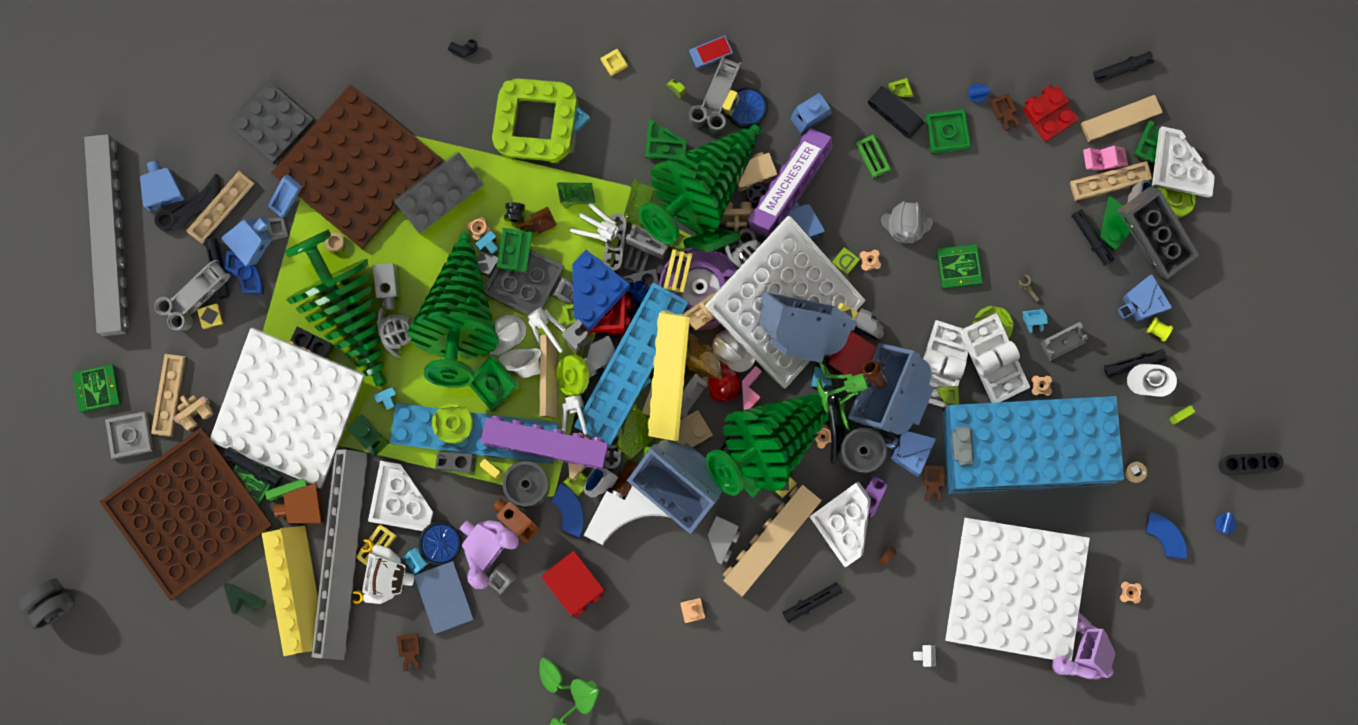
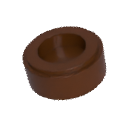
[877,546,897,566]

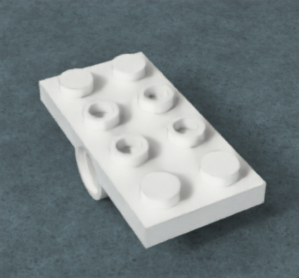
[959,313,1030,403]
[923,320,969,409]

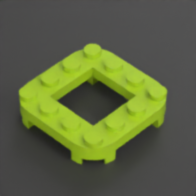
[492,79,579,163]

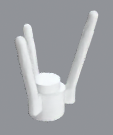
[570,203,619,242]
[528,307,567,352]
[562,395,588,435]

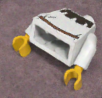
[352,540,414,604]

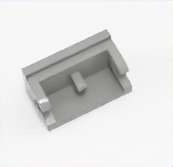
[626,224,670,259]
[562,319,589,356]
[1040,322,1088,361]
[681,372,708,418]

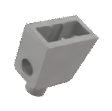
[372,263,400,310]

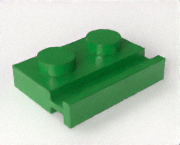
[497,228,532,273]

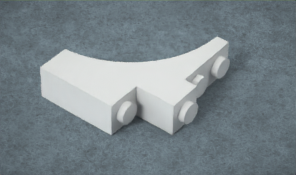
[584,486,669,546]

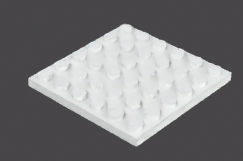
[705,216,866,389]
[210,328,365,489]
[945,518,1090,661]

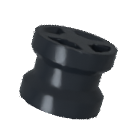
[746,184,767,207]
[504,202,525,223]

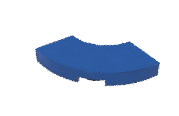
[224,251,263,295]
[551,483,584,538]
[1146,512,1187,559]

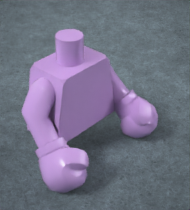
[460,520,519,590]
[1052,613,1115,680]

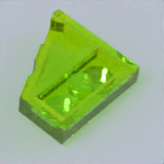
[616,404,655,460]

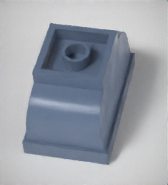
[759,291,857,362]
[848,343,934,434]
[627,439,723,534]

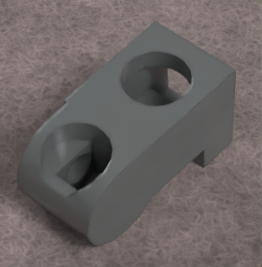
[622,269,660,295]
[435,452,477,475]

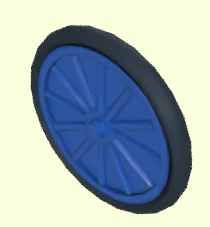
[728,87,768,128]
[418,521,461,565]

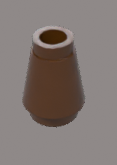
[862,360,888,389]

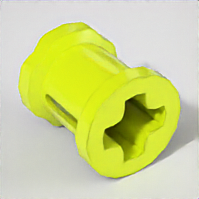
[1146,317,1173,342]

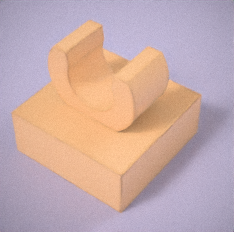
[680,598,705,623]

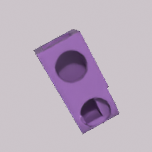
[865,476,888,519]

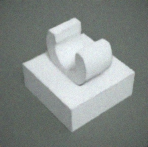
[913,645,936,667]

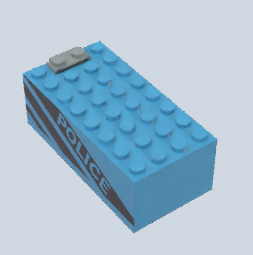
[942,396,1124,494]

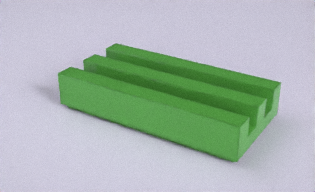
[855,134,891,179]
[265,479,309,501]

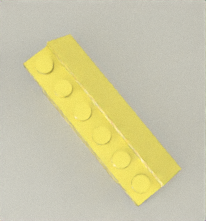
[648,311,690,441]
[262,526,318,656]

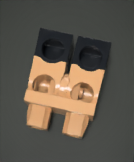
[289,326,335,358]

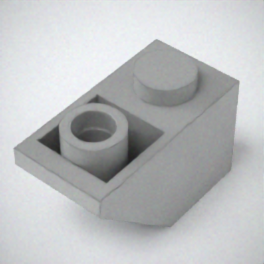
[582,336,616,377]
[708,516,741,565]

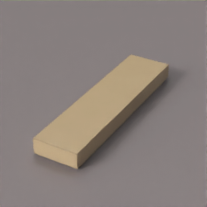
[1080,95,1163,142]
[1070,161,1153,202]
[186,171,255,244]
[539,335,558,419]
[151,354,187,437]

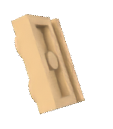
[675,410,713,448]

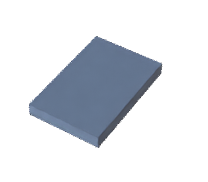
[414,561,474,634]

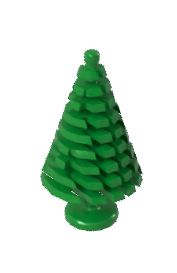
[638,125,761,244]
[284,229,386,386]
[408,233,499,388]
[706,392,843,496]

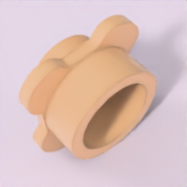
[467,217,491,240]
[860,250,881,271]
[1031,375,1052,396]
[815,424,831,449]
[1120,582,1142,604]

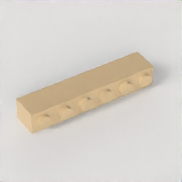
[723,485,822,597]

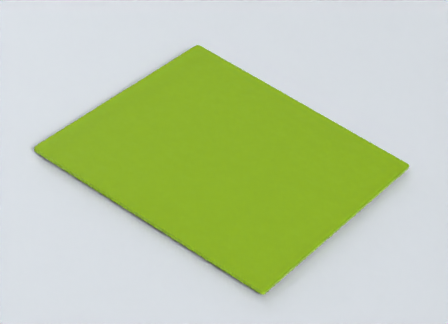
[263,135,632,497]

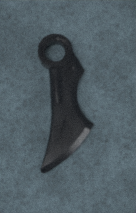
[154,174,220,231]
[821,385,844,464]

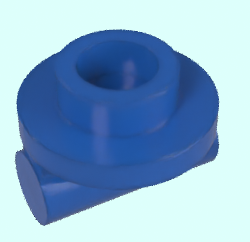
[967,83,989,103]
[1215,512,1236,535]

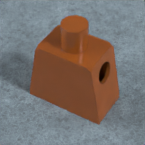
[274,484,325,524]
[493,499,540,544]

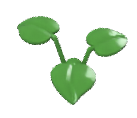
[817,358,868,432]
[539,657,600,725]

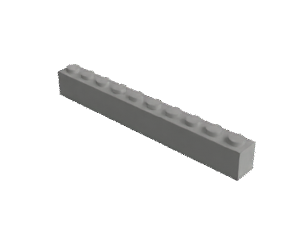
[84,134,129,336]
[311,450,367,660]

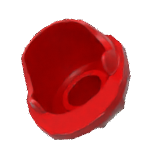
[708,363,741,403]

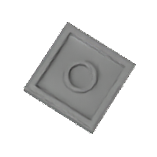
[105,411,154,460]

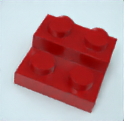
[1022,85,1079,142]
[584,292,633,335]

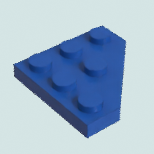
[572,250,631,331]

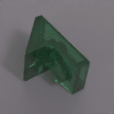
[557,182,596,209]
[224,582,267,614]

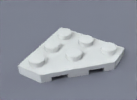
[1152,127,1215,198]
[368,461,434,531]
[809,482,871,567]

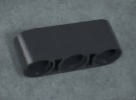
[867,86,924,139]
[1218,453,1284,475]

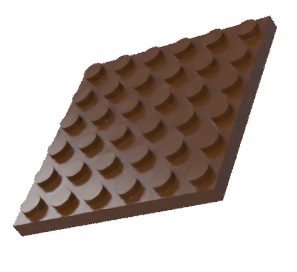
[271,84,438,250]
[100,427,273,601]

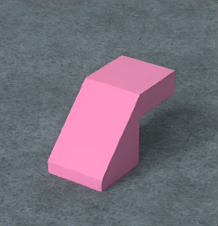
[1083,145,1128,171]
[741,366,762,410]

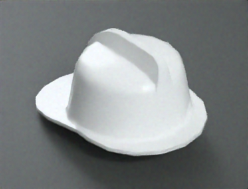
[490,315,526,355]
[712,330,755,372]
[498,348,541,378]
[1127,364,1177,396]

